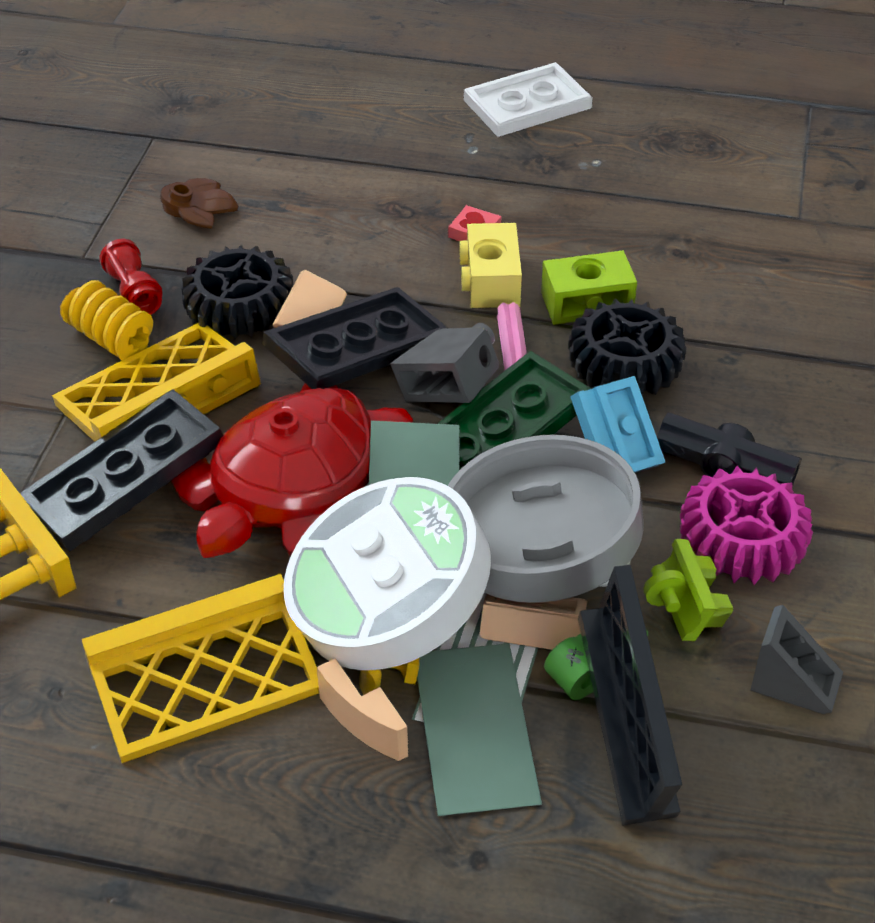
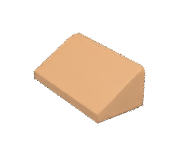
[273,270,347,328]
[479,593,587,650]

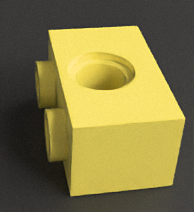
[459,223,522,308]

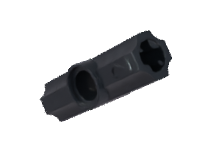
[657,412,802,487]

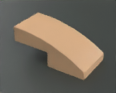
[317,658,408,761]

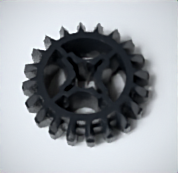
[181,244,294,340]
[568,298,686,395]

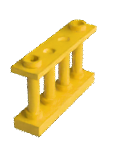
[0,468,77,600]

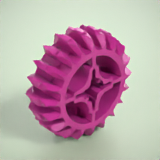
[680,466,813,585]

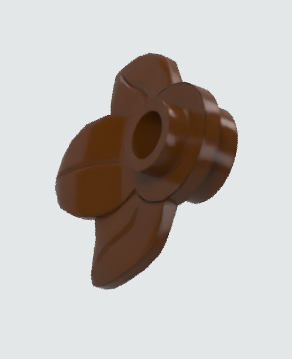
[160,178,239,229]

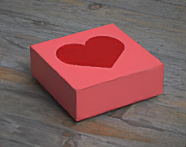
[448,205,501,242]

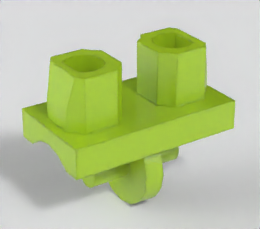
[643,539,733,641]

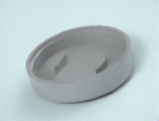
[448,435,644,603]

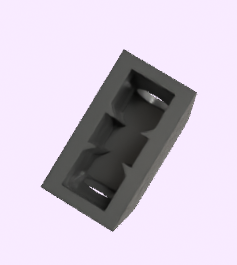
[390,323,499,403]

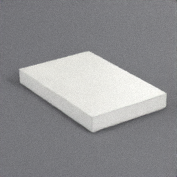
[464,62,593,137]

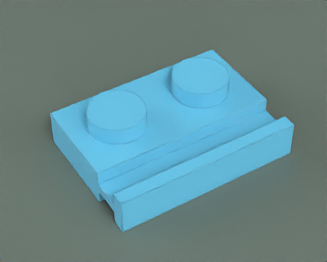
[570,376,665,473]

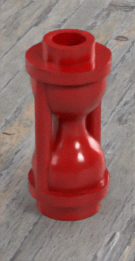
[99,239,163,315]

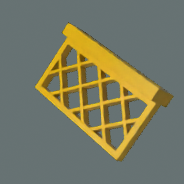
[52,323,261,441]
[81,574,319,763]

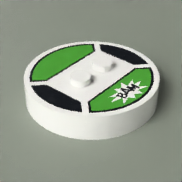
[284,477,491,670]

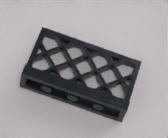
[578,565,682,826]

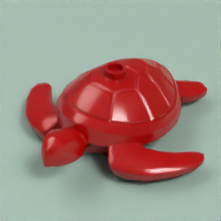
[171,383,413,558]

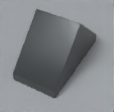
[750,605,843,714]

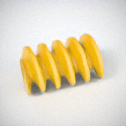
[60,280,153,360]

